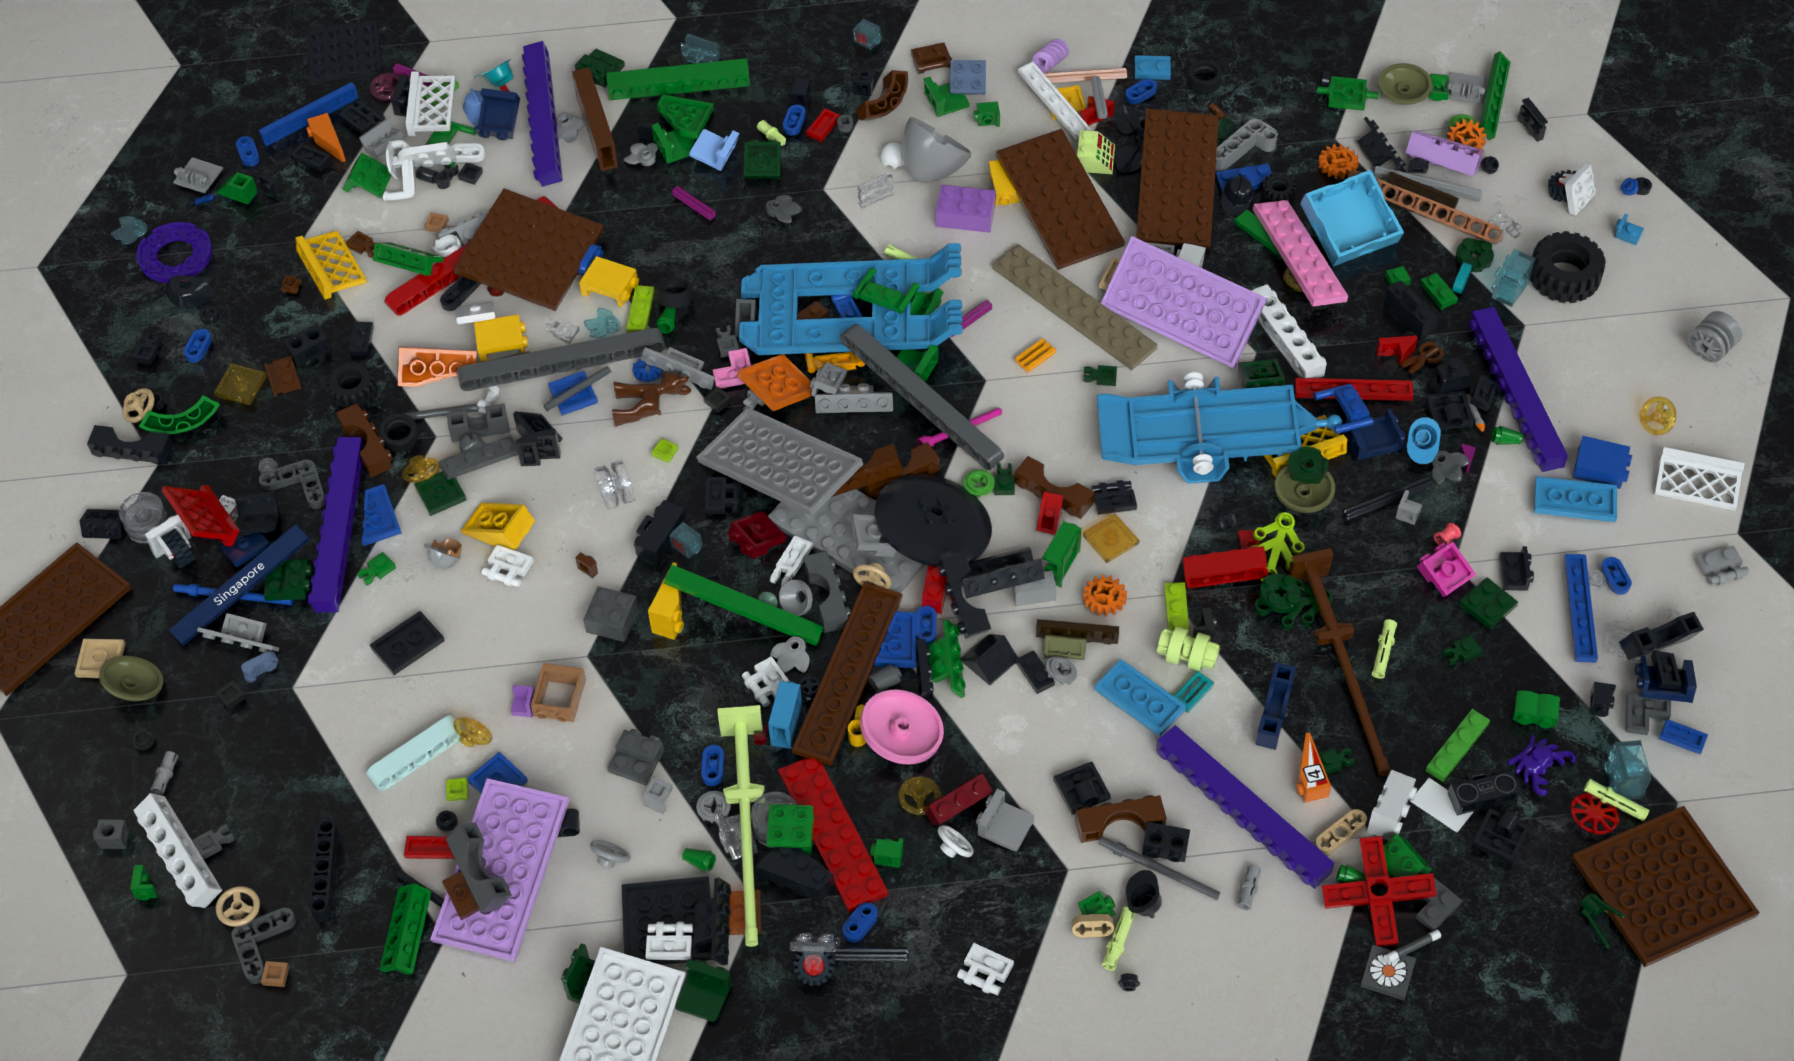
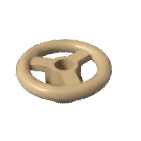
[123,388,155,423]
[853,563,891,589]
[216,886,260,927]

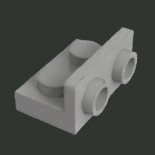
[810,362,848,397]

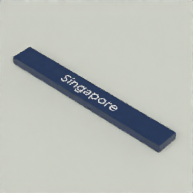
[169,524,310,646]

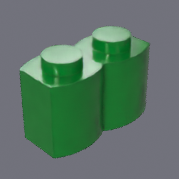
[1513,691,1560,728]

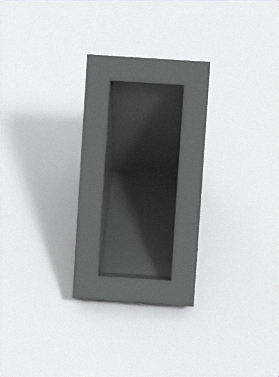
[735,299,757,337]

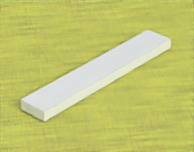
[1018,62,1092,142]

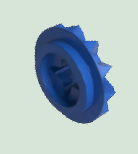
[632,358,663,382]

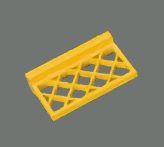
[295,230,367,300]
[1263,415,1347,478]

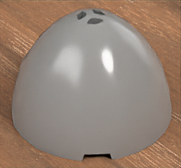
[902,117,972,182]

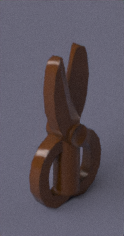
[1401,341,1444,373]

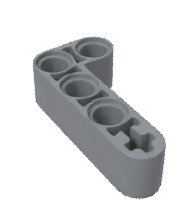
[1215,118,1278,172]

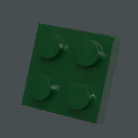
[414,472,467,516]
[1459,577,1518,630]

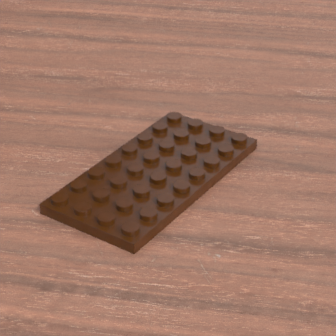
[1136,108,1219,249]
[996,128,1125,270]
[0,542,132,697]

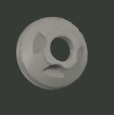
[779,580,812,616]

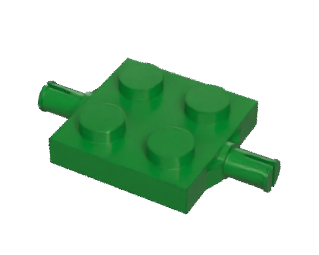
[1317,76,1379,111]

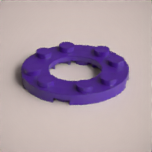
[137,222,213,284]

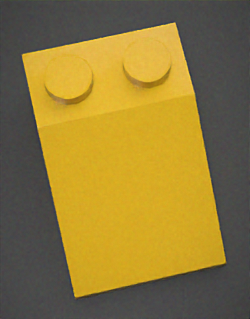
[461,502,535,550]
[648,562,684,640]

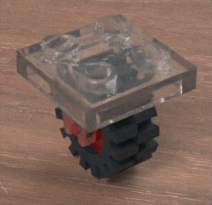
[790,933,840,986]

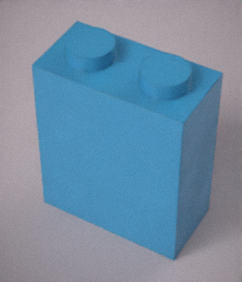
[768,681,802,749]

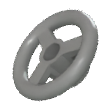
[590,840,631,868]

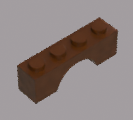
[336,403,393,478]
[861,442,940,501]
[832,444,903,497]
[1015,456,1095,519]
[1075,795,1167,843]

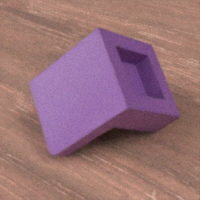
[511,685,535,717]

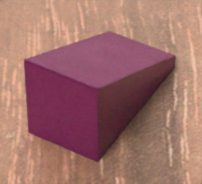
[1460,443,1476,473]

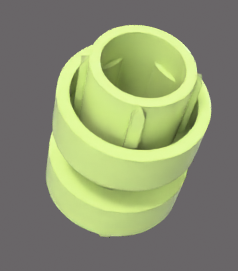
[1157,626,1220,672]

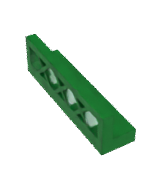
[373,242,444,275]
[379,883,432,975]

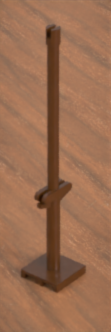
[1288,548,1391,776]

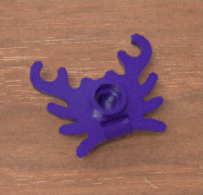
[1507,735,1576,796]

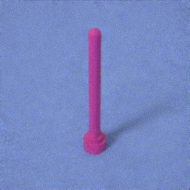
[917,408,1002,447]

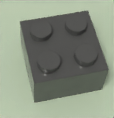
[583,586,639,642]

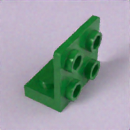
[923,77,970,117]
[651,123,695,164]
[342,152,392,198]
[897,344,938,382]
[767,804,814,856]
[1383,834,1433,878]

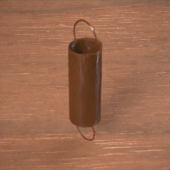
[1207,102,1228,121]

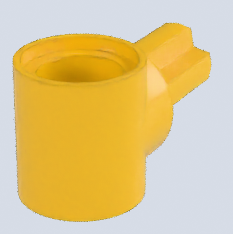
[848,704,866,747]

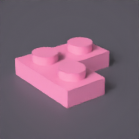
[713,348,751,389]

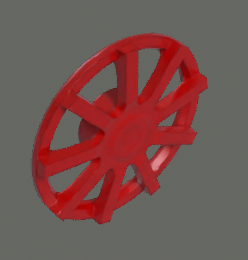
[1570,792,1619,834]

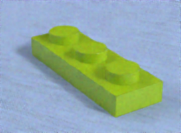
[626,285,655,333]
[1164,582,1190,636]

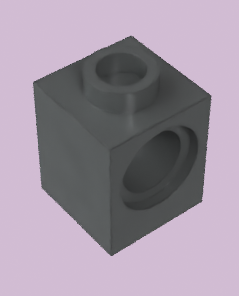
[93,820,130,849]

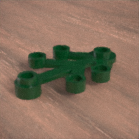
[1254,579,1333,630]

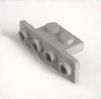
[437,208,491,246]
[642,347,715,390]
[815,383,893,413]
[197,613,279,653]

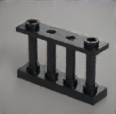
[962,547,1045,598]

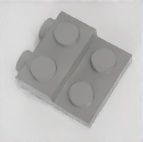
[851,514,898,557]

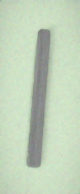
[1373,166,1482,201]

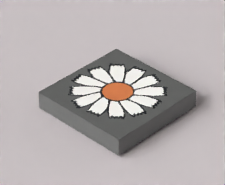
[1360,945,1416,1001]

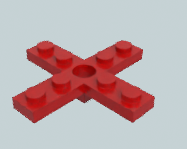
[1322,836,1436,947]

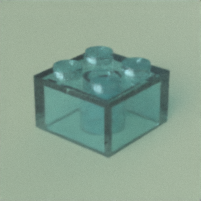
[1491,249,1536,307]
[1605,740,1651,800]

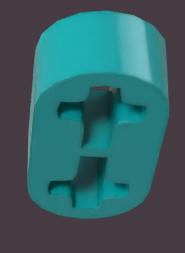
[1452,262,1473,294]

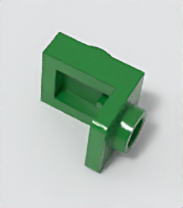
[1429,74,1449,101]

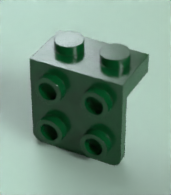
[561,943,595,1004]
[675,959,732,1022]

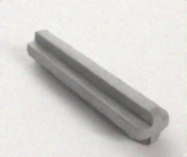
[1091,76,1108,119]

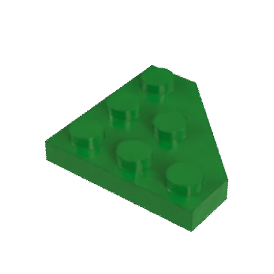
[657,95,714,139]

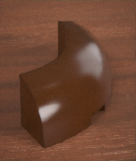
[855,70,908,120]

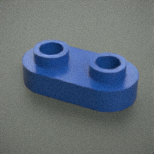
[1125,79,1157,105]
[783,105,806,136]
[236,136,260,167]
[579,244,603,276]
[183,329,212,363]
[1601,557,1632,595]
[916,606,937,645]
[701,745,725,786]
[842,902,878,943]

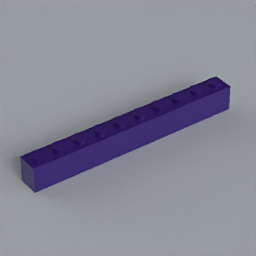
[522,41,563,187]
[1469,307,1568,472]
[308,437,364,612]
[1156,725,1335,889]

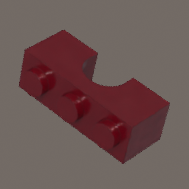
[922,773,993,826]

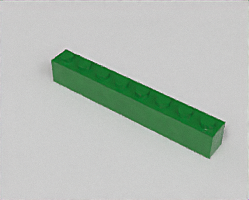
[607,58,750,100]

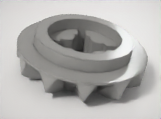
[1044,656,1077,685]
[696,791,731,823]

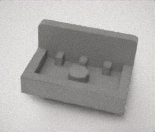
[359,119,405,156]

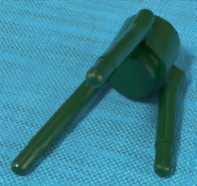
[1581,893,1625,948]

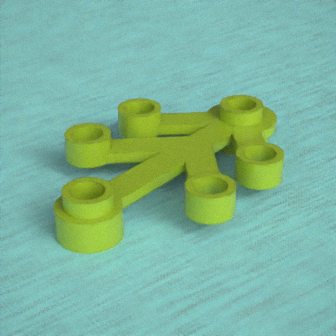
[1250,512,1305,582]

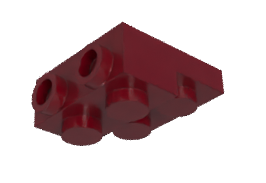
[728,511,787,559]

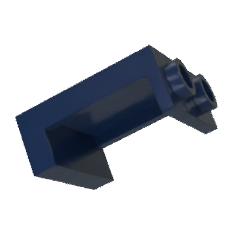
[474,88,520,140]
[1345,409,1406,460]
[1635,656,1697,703]

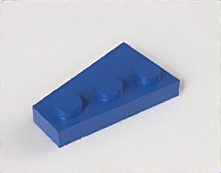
[1215,164,1272,195]
[362,484,402,546]
[874,612,916,668]

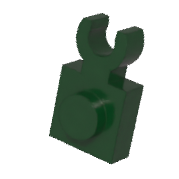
[1083,365,1117,386]
[995,463,1015,495]
[1442,635,1482,666]
[1318,748,1355,774]

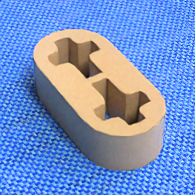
[1071,914,1114,938]

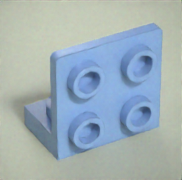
[689,129,739,171]

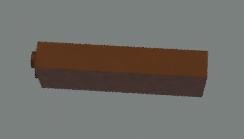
[572,68,618,171]

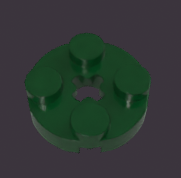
[1455,238,1494,273]
[1287,447,1328,484]
[1259,574,1301,613]

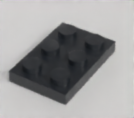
[370,611,445,675]

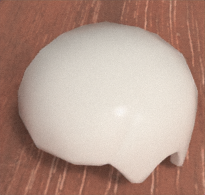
[880,142,905,169]
[432,234,462,258]

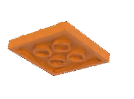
[738,354,818,411]

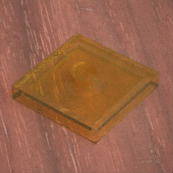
[214,363,267,405]
[1083,513,1139,563]

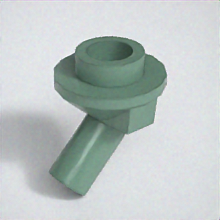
[758,592,778,607]

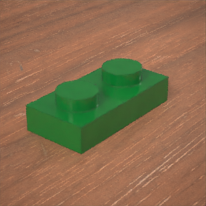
[1420,272,1458,310]

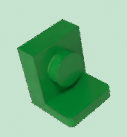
[130,865,158,900]
[1078,891,1116,917]

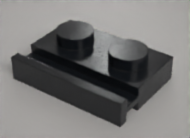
[1518,97,1548,142]

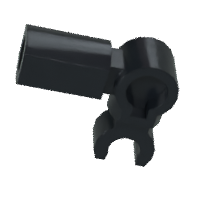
[416,164,459,189]

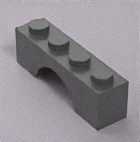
[804,551,851,633]
[446,822,512,912]

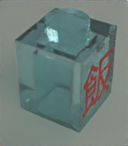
[853,19,882,50]
[670,522,702,558]

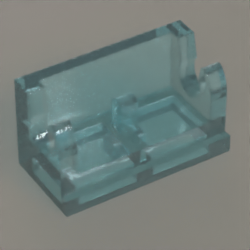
[681,34,720,64]

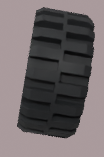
[1529,231,1606,303]

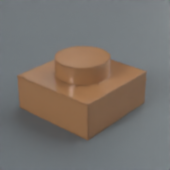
[424,212,449,233]
[261,961,289,987]

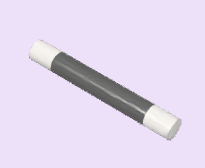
[1384,930,1441,963]

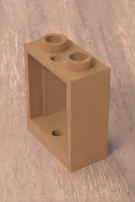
[531,663,586,722]

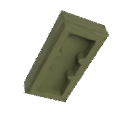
[1043,634,1087,660]

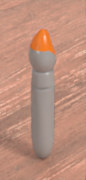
[1466,394,1485,432]

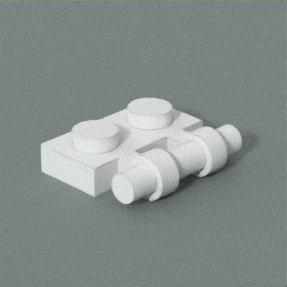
[482,545,534,588]
[742,656,789,707]
[646,922,693,960]
[957,943,1014,996]

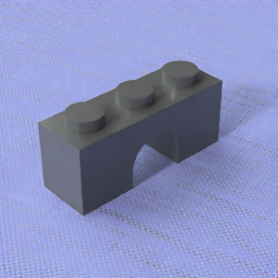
[446,403,510,443]

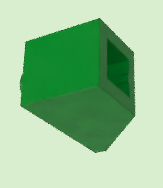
[216,172,258,204]

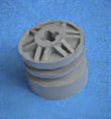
[1688,311,1742,363]

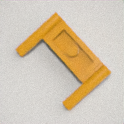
[805,352,865,373]

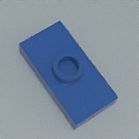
[1659,719,1708,755]

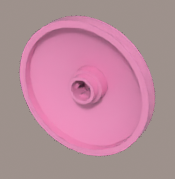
[860,690,944,764]

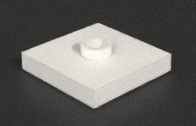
[456,302,495,324]

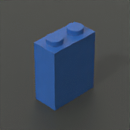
[1573,436,1632,489]

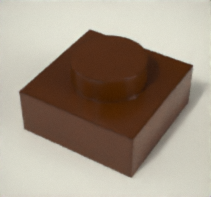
[575,552,598,578]

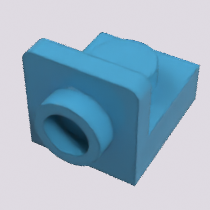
[1614,214,1644,245]

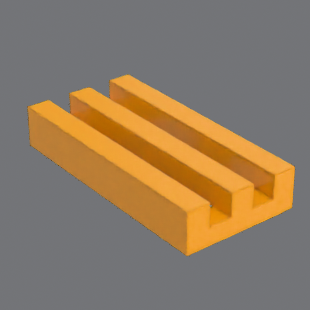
[1015,338,1056,373]

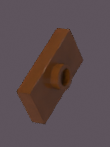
[442,871,480,920]

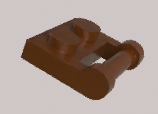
[911,42,952,74]

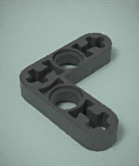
[259,459,325,509]
[232,908,296,984]

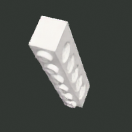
[1252,284,1327,378]
[133,793,222,908]

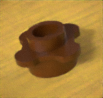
[281,276,302,294]

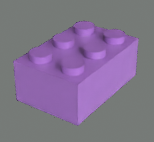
[936,185,996,233]

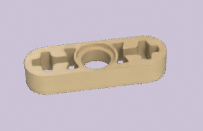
[1315,809,1367,856]

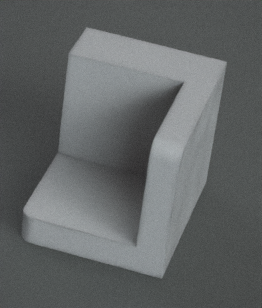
[1396,490,1422,525]
[643,777,673,814]

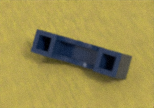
[1255,662,1296,750]

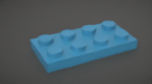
[1534,476,1617,522]
[1094,659,1187,737]

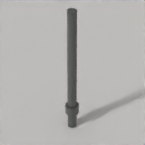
[1098,837,1221,900]

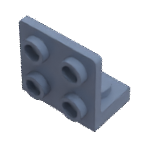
[950,60,986,94]

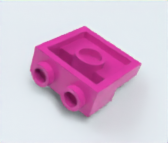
[1416,542,1476,598]

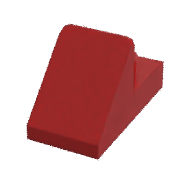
[1080,96,1114,126]
[1376,336,1418,366]
[1036,491,1064,535]

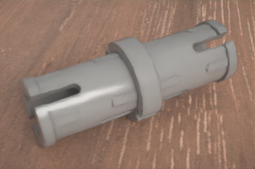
[150,751,179,795]
[1237,865,1261,911]

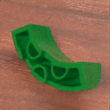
[139,395,220,434]

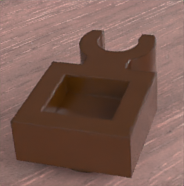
[346,231,375,258]

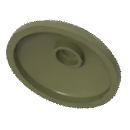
[1378,63,1432,105]
[1275,463,1335,513]
[99,656,163,701]

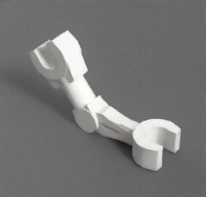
[477,386,500,415]

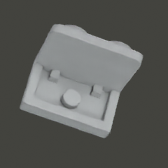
[976,789,1034,851]

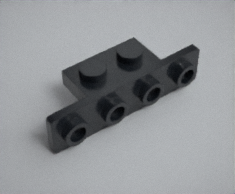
[1357,116,1407,173]
[694,877,731,966]

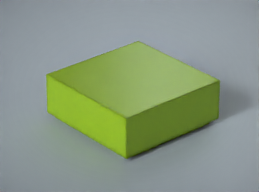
[651,438,679,463]
[446,777,469,801]

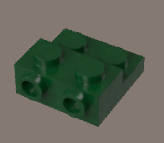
[575,49,625,88]
[744,140,782,179]
[1238,359,1285,388]
[264,559,312,601]

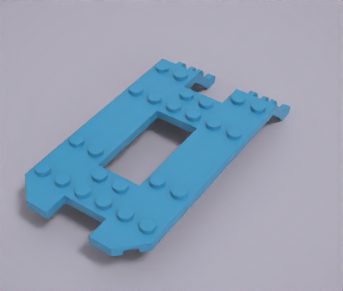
[739,243,963,355]

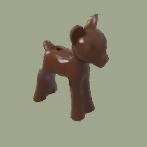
[612,371,691,427]

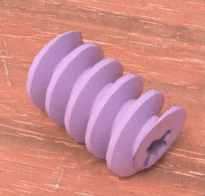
[1033,39,1069,73]

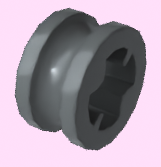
[837,115,853,133]

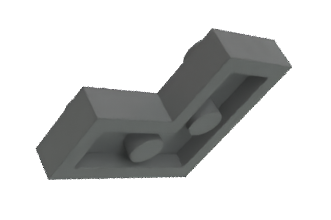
[1626,692,1671,735]
[1416,872,1462,931]

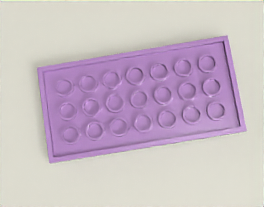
[1101,236,1268,368]
[430,778,570,962]

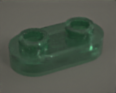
[1217,118,1235,147]

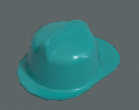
[474,59,513,86]

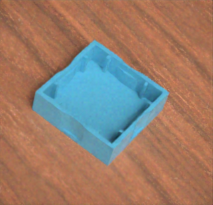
[1300,170,1404,266]

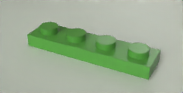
[1425,709,1490,783]

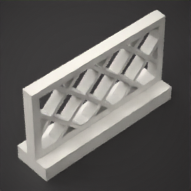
[406,72,455,136]
[1655,447,1745,511]

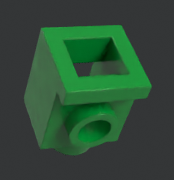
[973,101,1000,127]
[871,838,904,868]

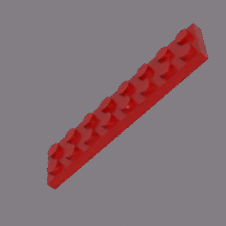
[778,758,888,913]

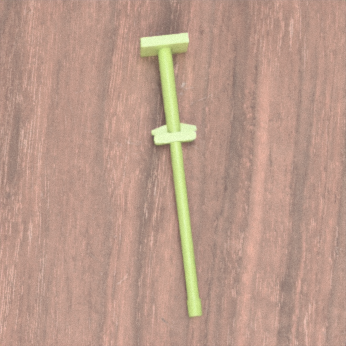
[718,705,765,947]

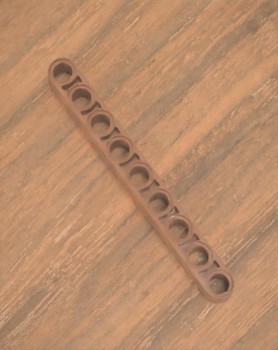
[1348,171,1503,245]

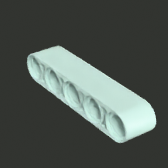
[366,716,465,791]

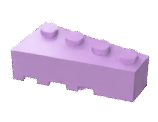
[1405,130,1485,176]

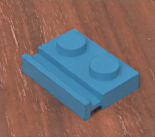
[1135,56,1171,80]

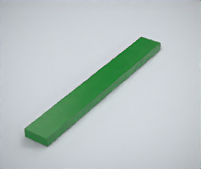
[664,565,824,646]

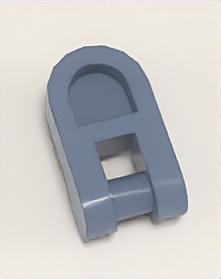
[241,651,278,683]

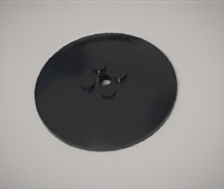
[874,474,992,567]

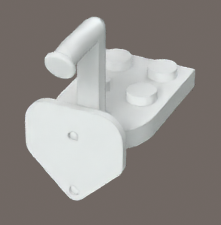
[383,140,457,201]

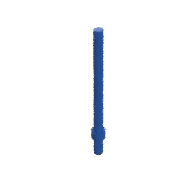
[173,584,294,606]

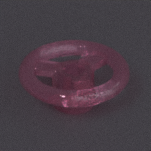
[370,73,400,100]

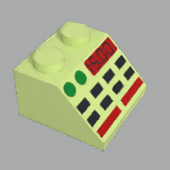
[1077,130,1115,174]

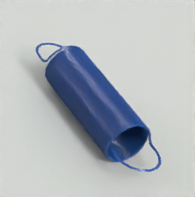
[191,193,219,205]

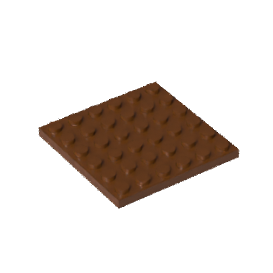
[453,188,604,311]
[1571,806,1760,968]

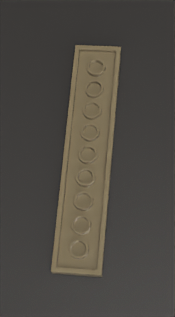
[993,244,1158,370]

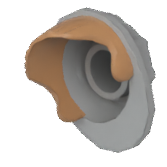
[424,538,462,569]

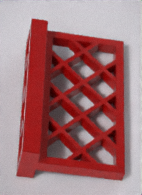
[162,485,240,547]

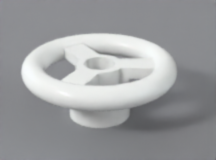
[938,825,973,858]

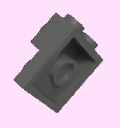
[607,729,664,786]

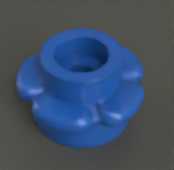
[1620,178,1639,196]

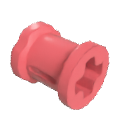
[1434,522,1461,546]

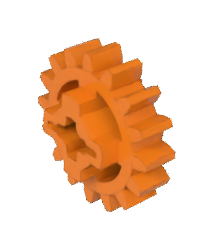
[1446,119,1487,150]
[1318,144,1359,179]
[1082,575,1127,617]

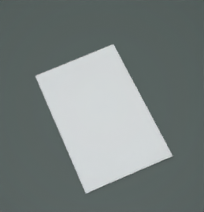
[1410,778,1473,832]

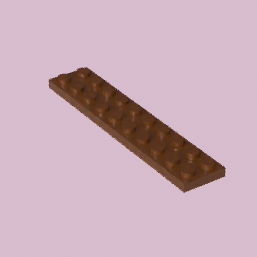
[792,582,903,766]

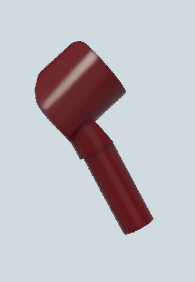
[754,721,769,745]

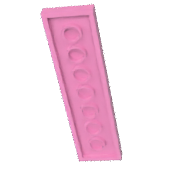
[1253,200,1348,307]

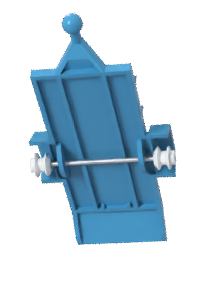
[1096,371,1342,484]

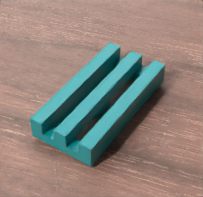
[1174,671,1214,713]

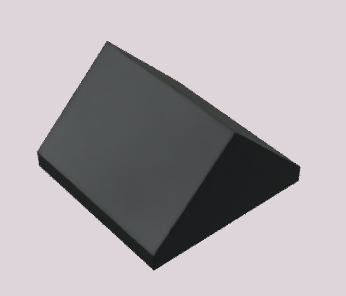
[513,411,563,442]
[960,634,1018,686]

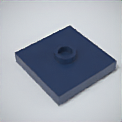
[220,532,270,567]

